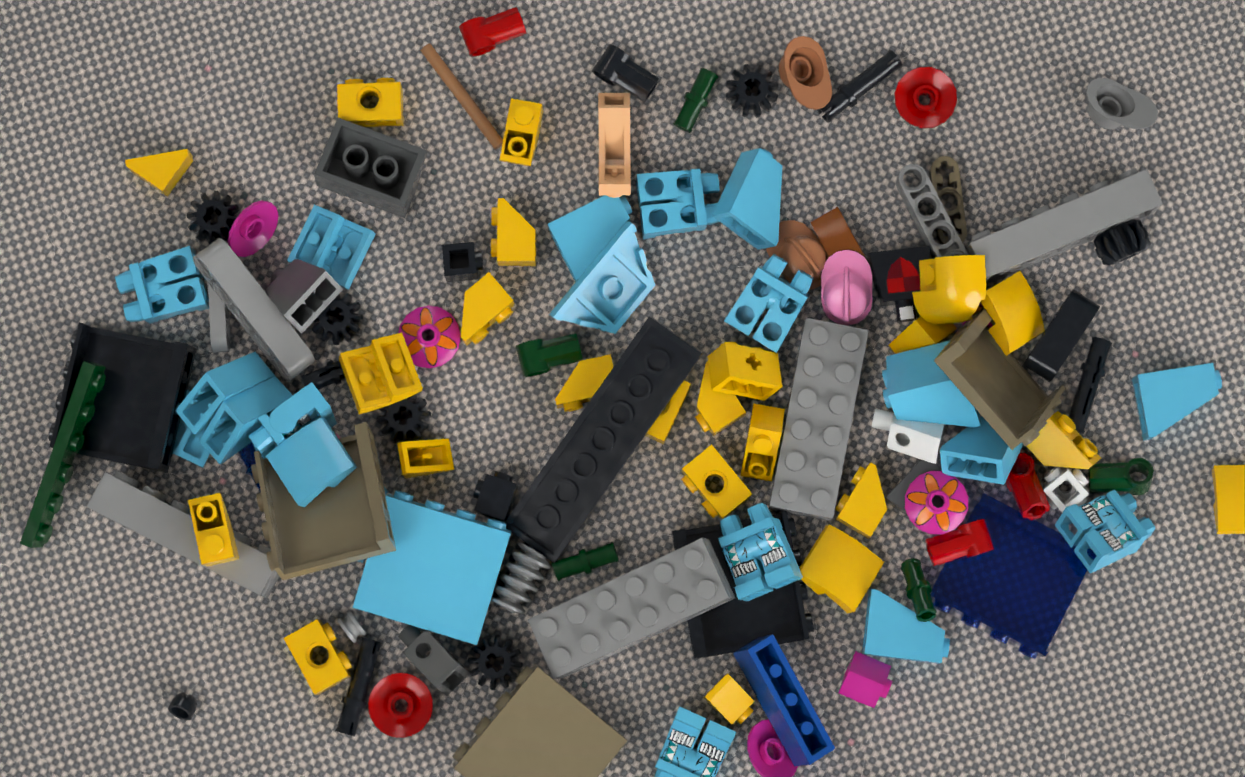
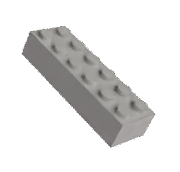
[966,168,1163,284]
[768,318,869,521]
[87,471,279,598]
[528,538,735,679]

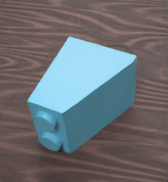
[882,340,981,427]

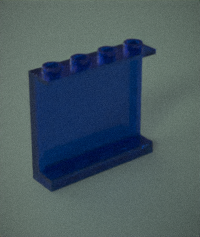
[930,493,1097,660]

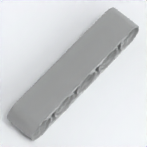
[896,164,968,259]
[193,238,315,381]

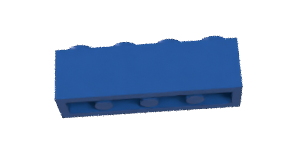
[733,634,836,767]

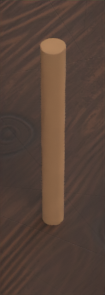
[420,43,503,150]

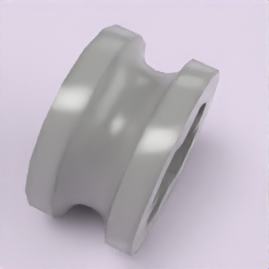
[337,611,367,643]

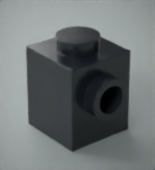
[442,242,484,282]
[473,471,518,522]

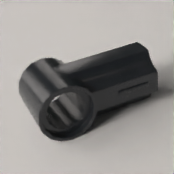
[592,44,659,103]

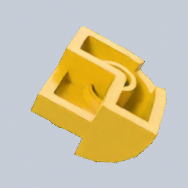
[912,255,986,324]

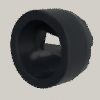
[168,692,197,720]

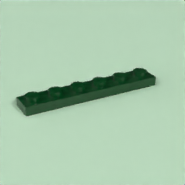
[20,361,106,548]

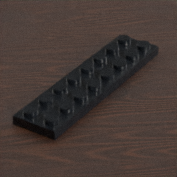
[505,316,703,563]

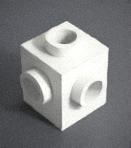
[1042,467,1089,513]

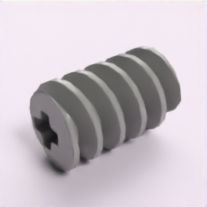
[491,542,551,614]

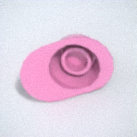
[821,250,872,326]

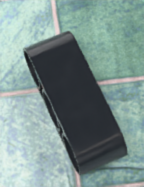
[1023,289,1100,382]

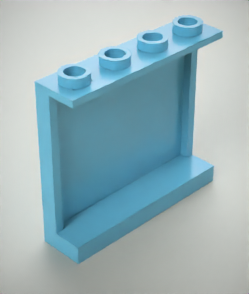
[352,490,512,645]

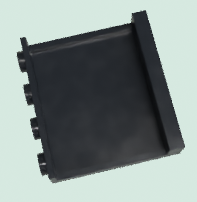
[48,322,197,473]
[672,511,814,659]

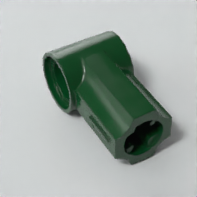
[516,333,583,377]
[1088,458,1154,495]

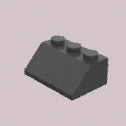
[314,118,427,218]

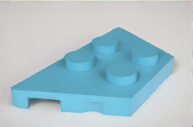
[549,221,655,334]

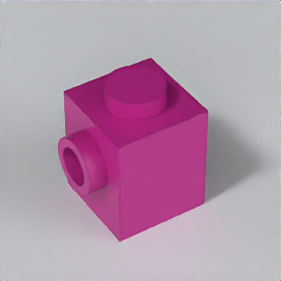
[838,651,892,708]

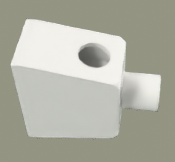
[872,409,946,464]

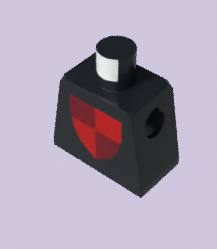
[867,246,930,322]

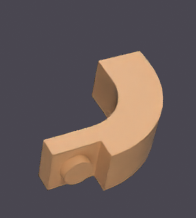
[598,93,631,198]

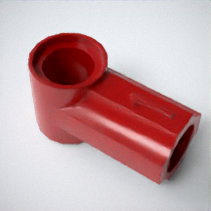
[459,7,527,57]
[1006,453,1050,520]
[925,519,994,566]

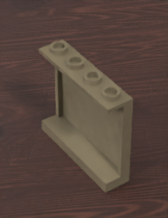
[934,307,1066,450]
[251,422,396,580]
[452,664,627,777]

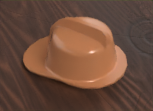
[778,36,832,110]
[766,220,829,290]

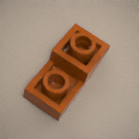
[810,207,871,266]

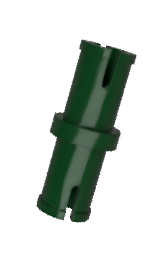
[673,68,719,133]
[552,542,619,581]
[901,558,937,622]

